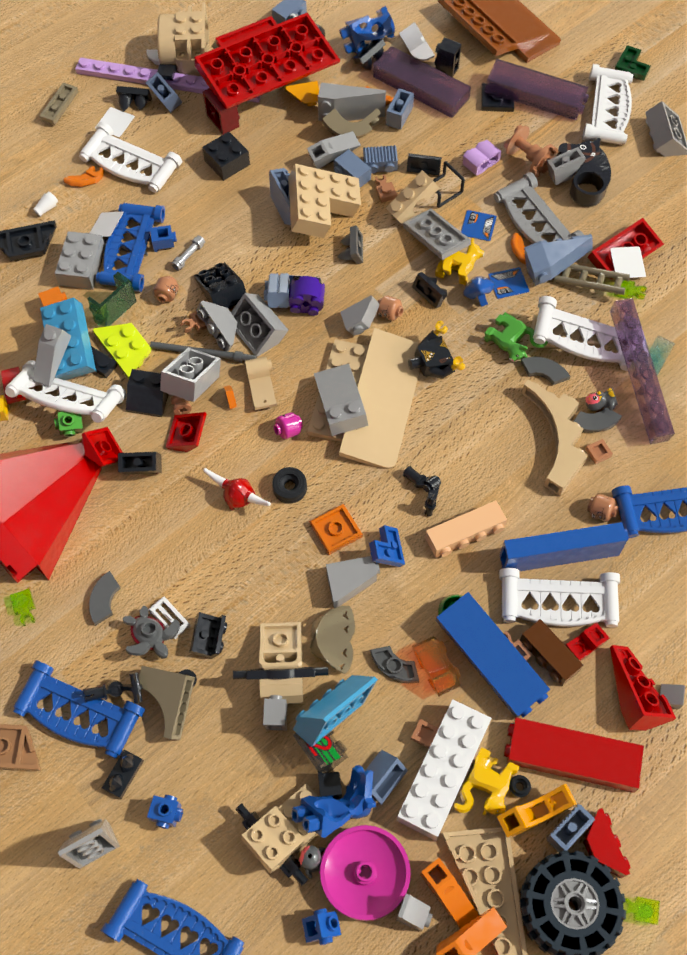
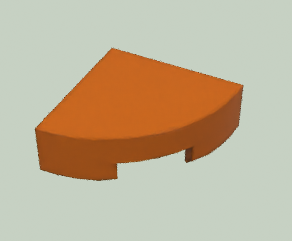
[224,385,237,409]

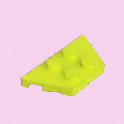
[92,323,152,379]

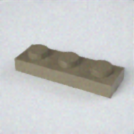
[39,83,78,125]

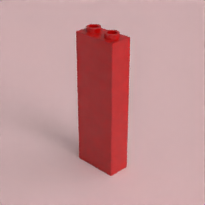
[504,717,644,793]

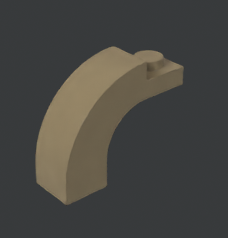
[321,108,381,139]

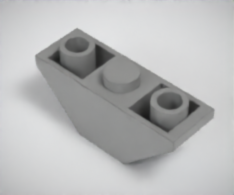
[196,301,238,352]

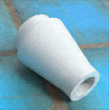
[33,191,58,217]

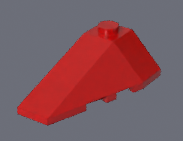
[610,645,676,731]

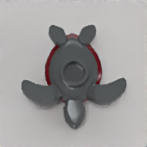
[123,606,180,659]

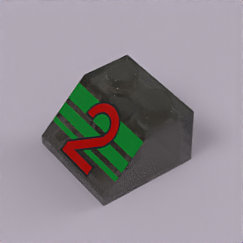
[293,730,348,773]

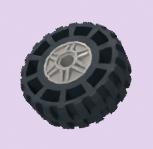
[519,850,626,955]

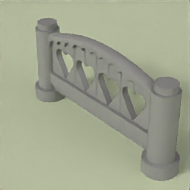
[494,172,584,244]

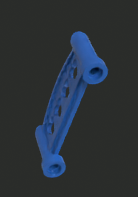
[96,203,165,292]
[611,485,687,538]
[12,660,145,759]
[100,879,244,955]

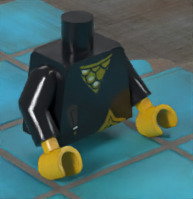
[408,321,465,379]

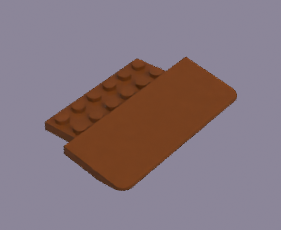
[438,0,561,63]

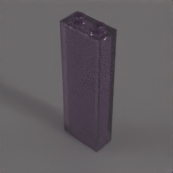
[372,46,471,118]
[485,59,589,120]

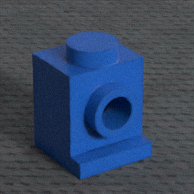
[150,225,177,252]

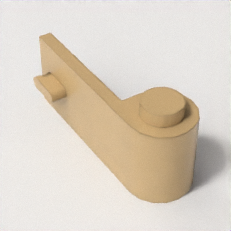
[245,357,277,410]

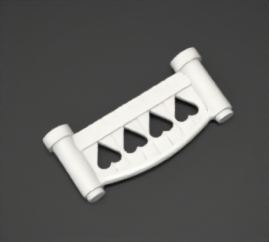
[582,64,633,145]
[79,122,182,193]
[533,296,642,371]
[5,360,126,423]
[499,568,620,628]

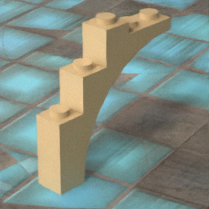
[522,380,588,496]

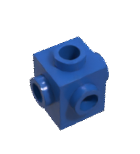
[147,795,183,829]
[302,908,341,945]

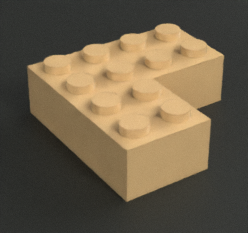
[288,164,361,238]

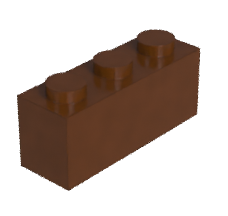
[520,619,583,686]

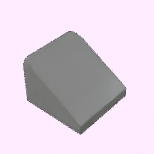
[660,684,685,709]

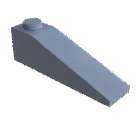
[524,234,593,286]

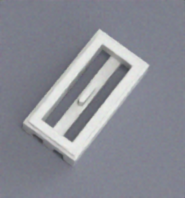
[148,597,190,639]

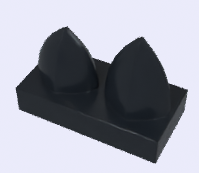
[353,39,386,70]
[116,86,152,112]
[406,153,442,176]
[412,272,447,308]
[102,749,144,799]

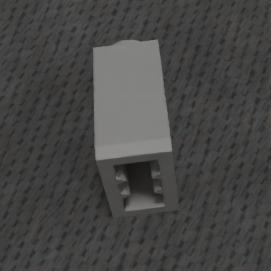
[326,556,380,608]

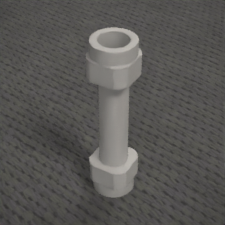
[171,235,205,271]

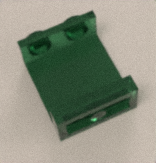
[87,272,137,327]

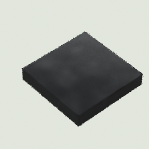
[481,83,514,112]

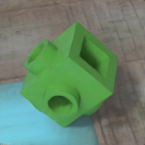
[54,411,83,437]

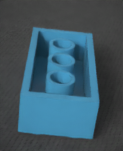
[40,297,96,380]

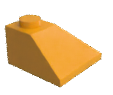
[283,81,319,106]

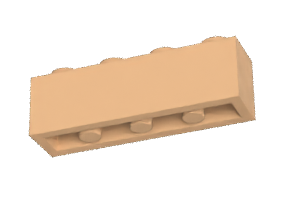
[425,501,507,558]

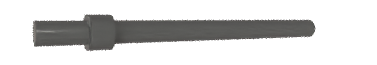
[150,341,257,363]

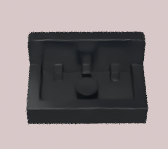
[189,612,227,659]

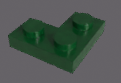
[615,45,651,81]

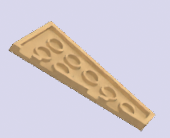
[442,827,527,955]

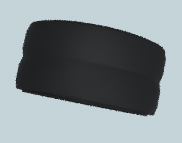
[272,467,307,504]

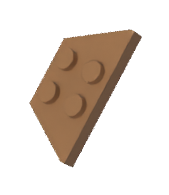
[0,724,41,771]

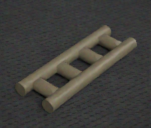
[554,264,630,295]

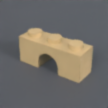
[386,170,439,225]

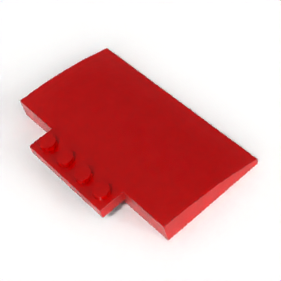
[194,12,340,109]

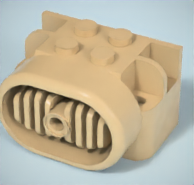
[157,2,210,77]

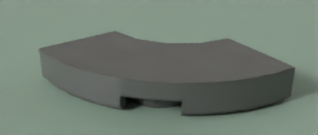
[521,357,570,385]
[573,407,622,433]
[89,571,121,625]
[370,646,419,684]

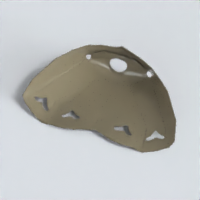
[310,606,355,674]

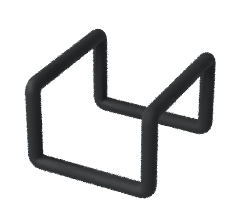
[433,161,465,208]

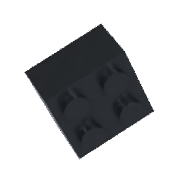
[202,131,250,181]

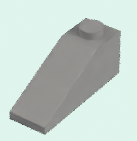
[33,324,71,387]

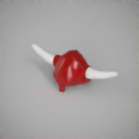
[203,468,271,511]

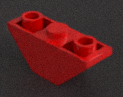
[583,808,631,878]

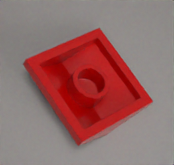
[166,412,207,452]
[82,427,123,467]

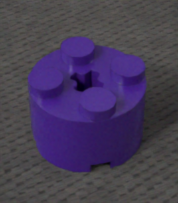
[288,276,325,316]

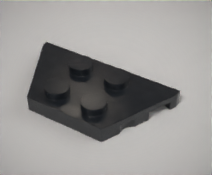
[0,220,57,261]

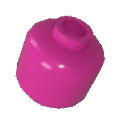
[273,412,303,439]

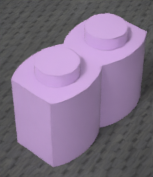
[463,140,501,176]

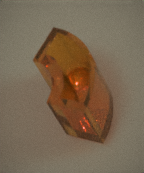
[412,636,461,696]

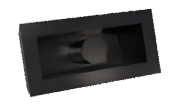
[434,37,462,78]
[118,452,162,475]

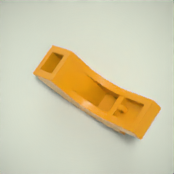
[497,784,577,838]

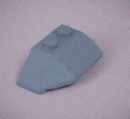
[269,168,291,226]

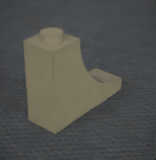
[138,666,195,740]

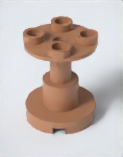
[504,125,558,177]

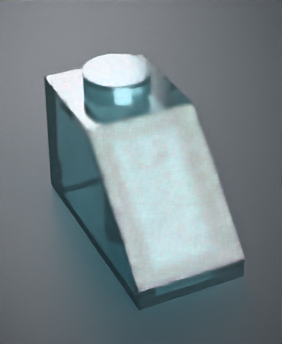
[639,336,675,379]

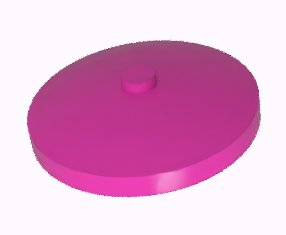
[320,825,410,921]

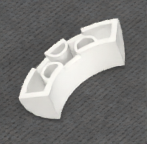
[399,22,435,61]

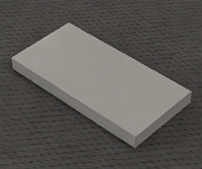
[403,208,471,260]

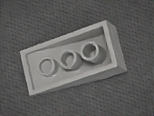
[318,83,386,121]
[314,363,368,436]
[58,819,120,869]

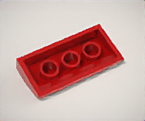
[587,218,664,280]

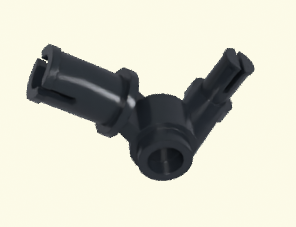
[403,466,441,517]
[83,672,143,703]

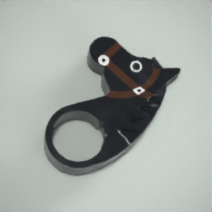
[556,138,611,207]

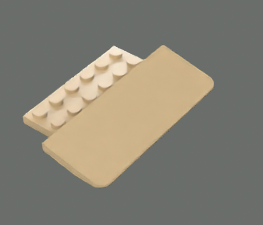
[307,328,420,469]

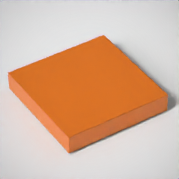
[310,504,363,555]

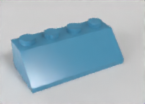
[293,675,378,747]

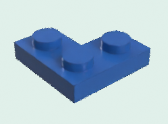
[369,525,405,567]

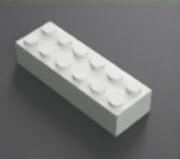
[397,699,491,841]

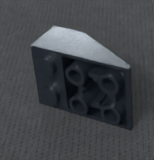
[194,262,247,308]

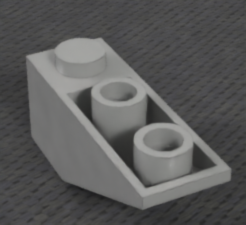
[307,131,361,169]

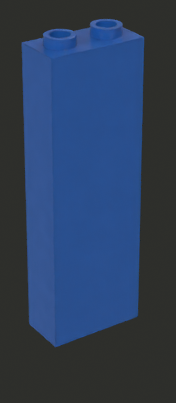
[500,522,629,572]
[436,592,550,718]

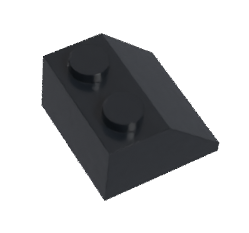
[126,369,169,417]

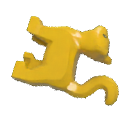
[435,238,484,285]
[454,747,519,816]

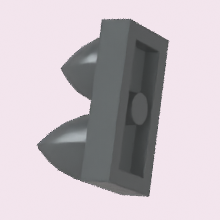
[337,225,363,264]

